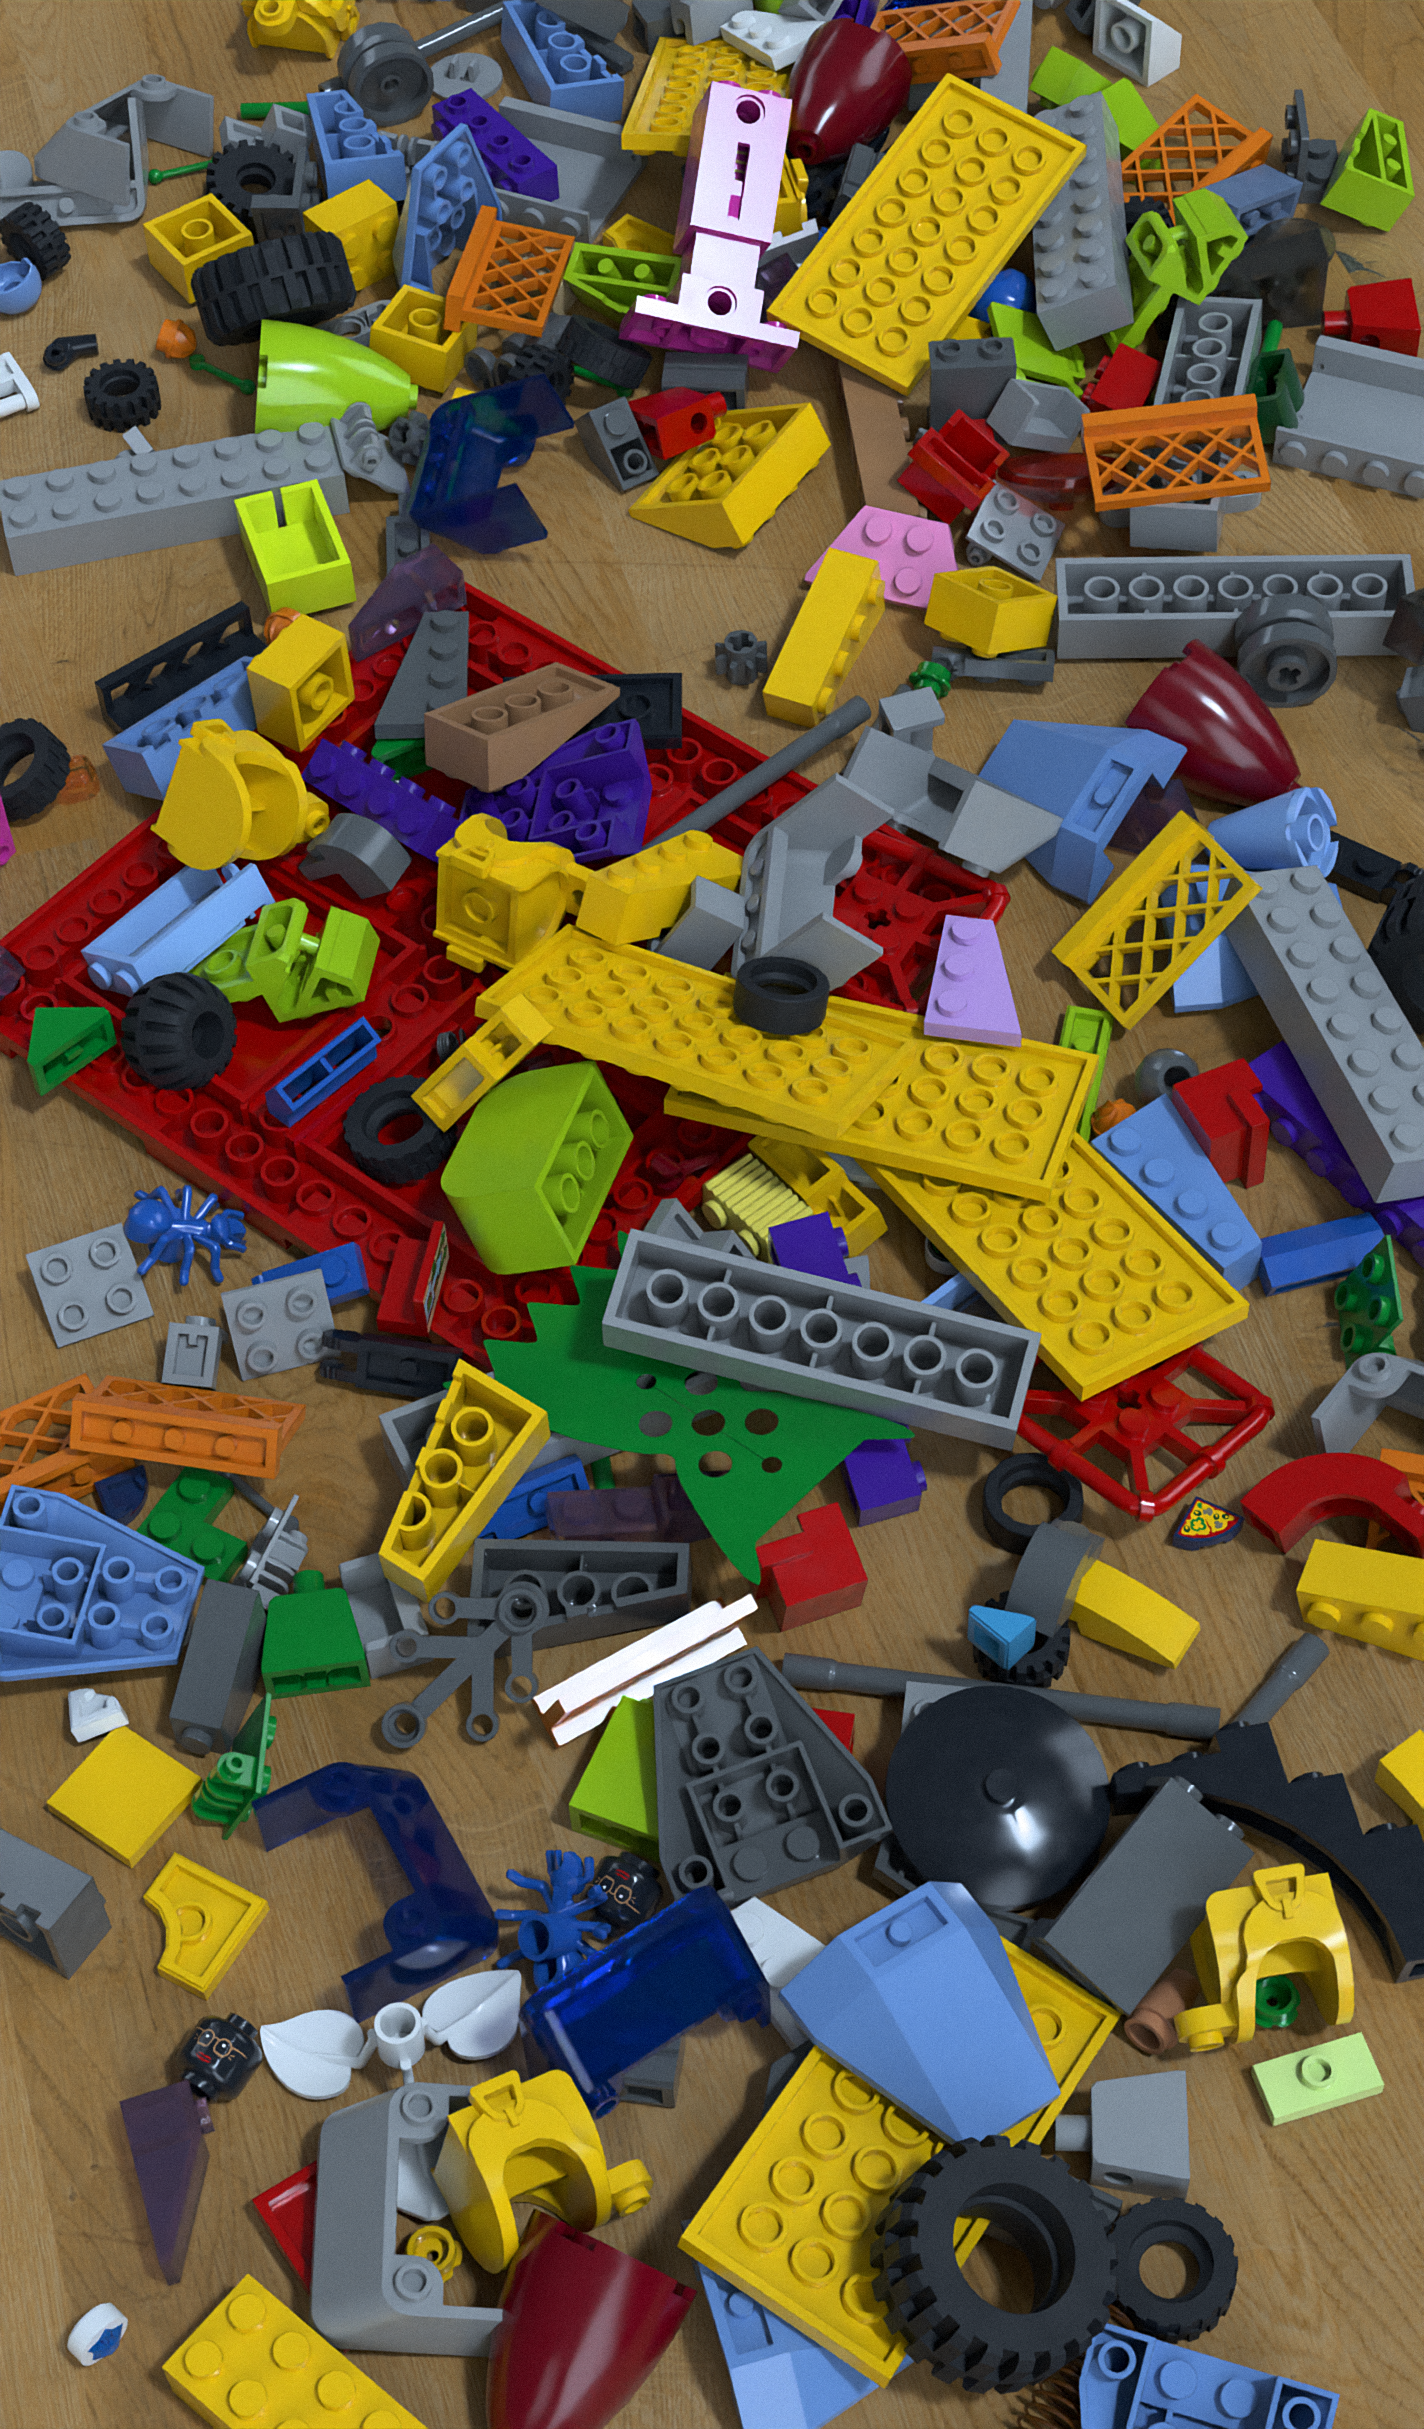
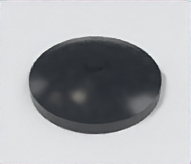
[883,1685,1111,1912]

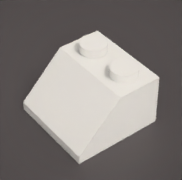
[1092,0,1182,87]

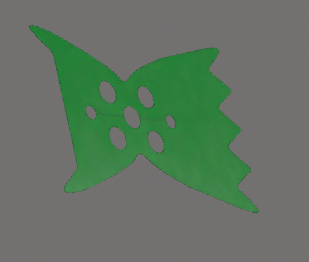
[443,1231,915,1585]

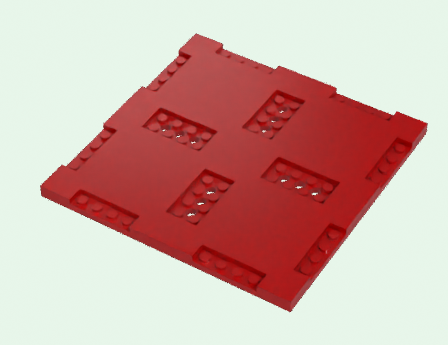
[0,571,980,1374]

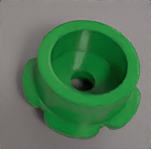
[909,661,951,700]
[1255,1975,1301,2029]

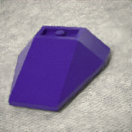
[459,718,653,865]

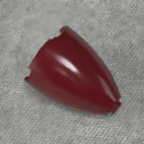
[784,18,913,165]
[1125,638,1303,808]
[485,2208,698,2429]

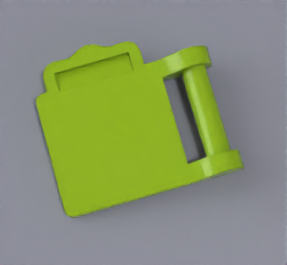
[987,302,1086,400]

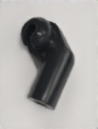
[43,333,99,371]

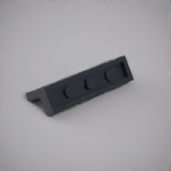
[94,601,268,734]

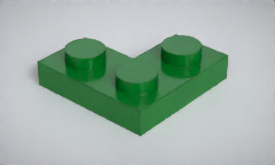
[136,1466,249,1586]

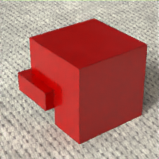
[897,409,1010,525]
[1172,1057,1270,1189]
[748,1502,868,1632]

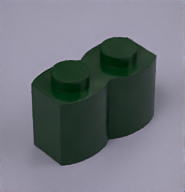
[1245,348,1305,445]

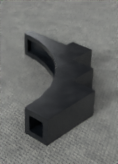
[1109,1721,1424,1984]

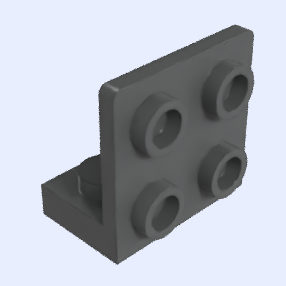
[1281,89,1338,204]
[251,146,323,242]

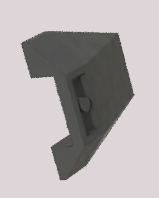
[653,1646,893,1914]

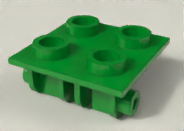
[1334,1235,1404,1370]
[191,1693,277,1840]

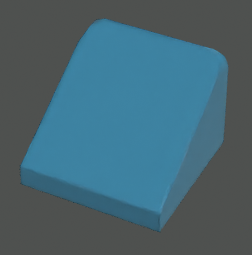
[967,1605,1036,1671]

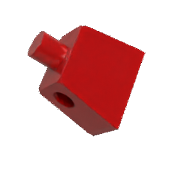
[1321,278,1421,357]
[628,387,727,460]

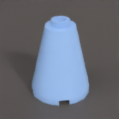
[1203,786,1338,877]

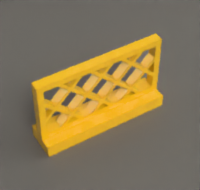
[1051,810,1263,1030]

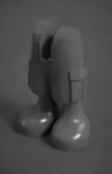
[464,312,571,396]

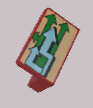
[376,1220,450,1337]

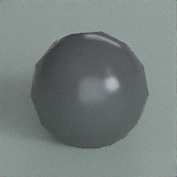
[1134,1048,1201,1106]

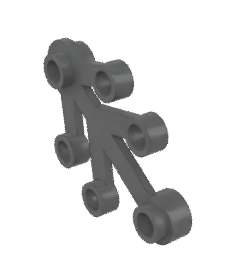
[382,1581,550,1748]

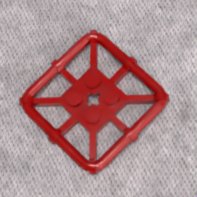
[829,830,1011,1016]
[1016,1342,1275,1523]

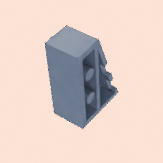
[1200,164,1303,282]

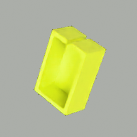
[234,479,357,614]

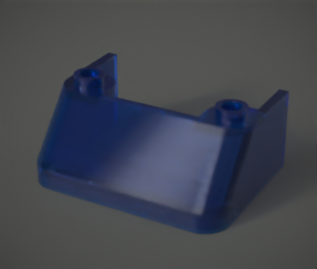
[406,373,575,554]
[251,1762,500,2023]
[518,1885,771,2120]

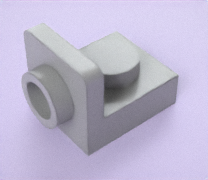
[161,1316,229,1390]

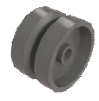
[337,22,434,127]
[1234,593,1338,708]

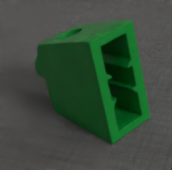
[261,1570,371,1700]

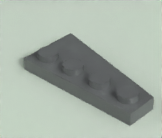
[374,610,470,739]

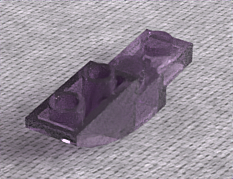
[544,1470,730,1543]

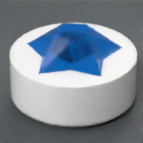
[67,2303,128,2366]

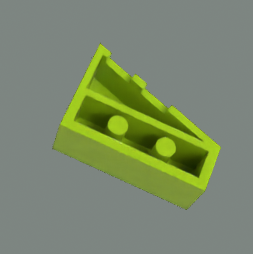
[1320,107,1415,232]
[563,242,682,352]

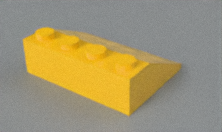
[628,402,831,549]

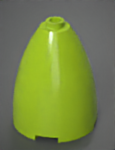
[255,319,418,442]

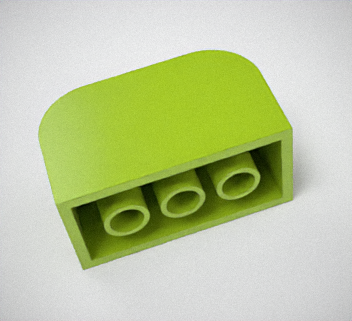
[441,1060,634,1275]

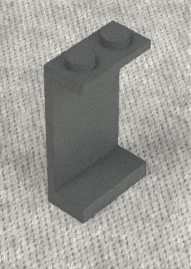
[1026,1776,1255,2015]

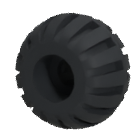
[121,972,237,1091]

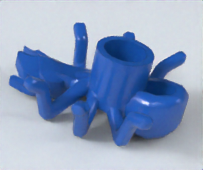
[123,1185,247,1286]
[494,1850,611,1994]

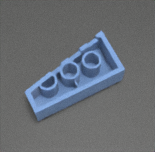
[501,0,625,122]
[306,89,407,201]
[102,656,257,801]
[1090,1093,1262,1292]

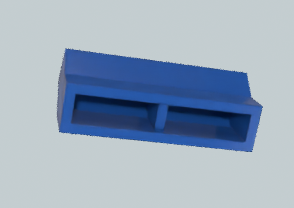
[265,1016,382,1128]
[1258,1212,1384,1297]

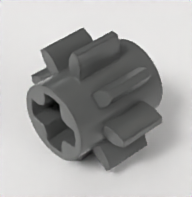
[389,410,440,467]
[715,630,768,685]

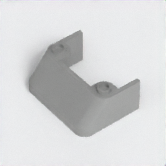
[34,74,214,206]
[0,97,149,226]
[843,725,1064,878]
[731,773,894,991]
[1311,1353,1424,1454]
[309,2082,503,2357]

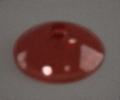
[998,452,1126,511]

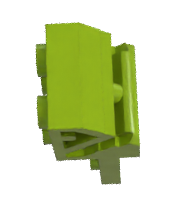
[1102,188,1249,354]
[187,898,380,1023]

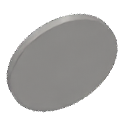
[431,53,503,101]

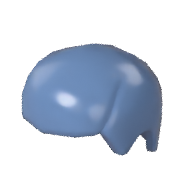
[0,257,42,315]

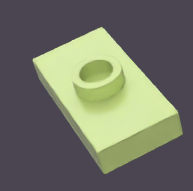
[1251,2032,1385,2126]

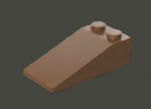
[424,662,620,793]

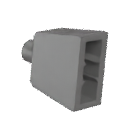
[1054,2070,1190,2201]

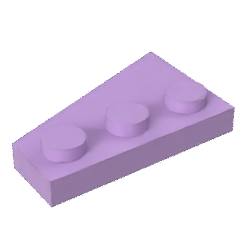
[924,915,1022,1047]

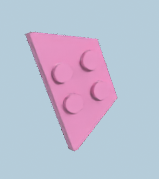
[804,505,959,611]

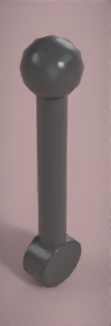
[218,1471,300,1533]

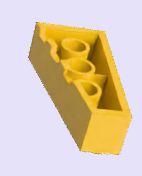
[762,547,886,728]
[575,830,743,946]
[378,1358,551,1605]
[1296,1539,1424,1662]

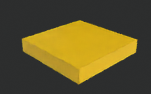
[46,1725,203,1868]

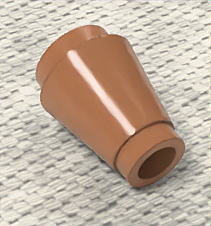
[1124,1968,1201,2055]

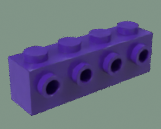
[431,88,560,202]
[301,738,462,863]

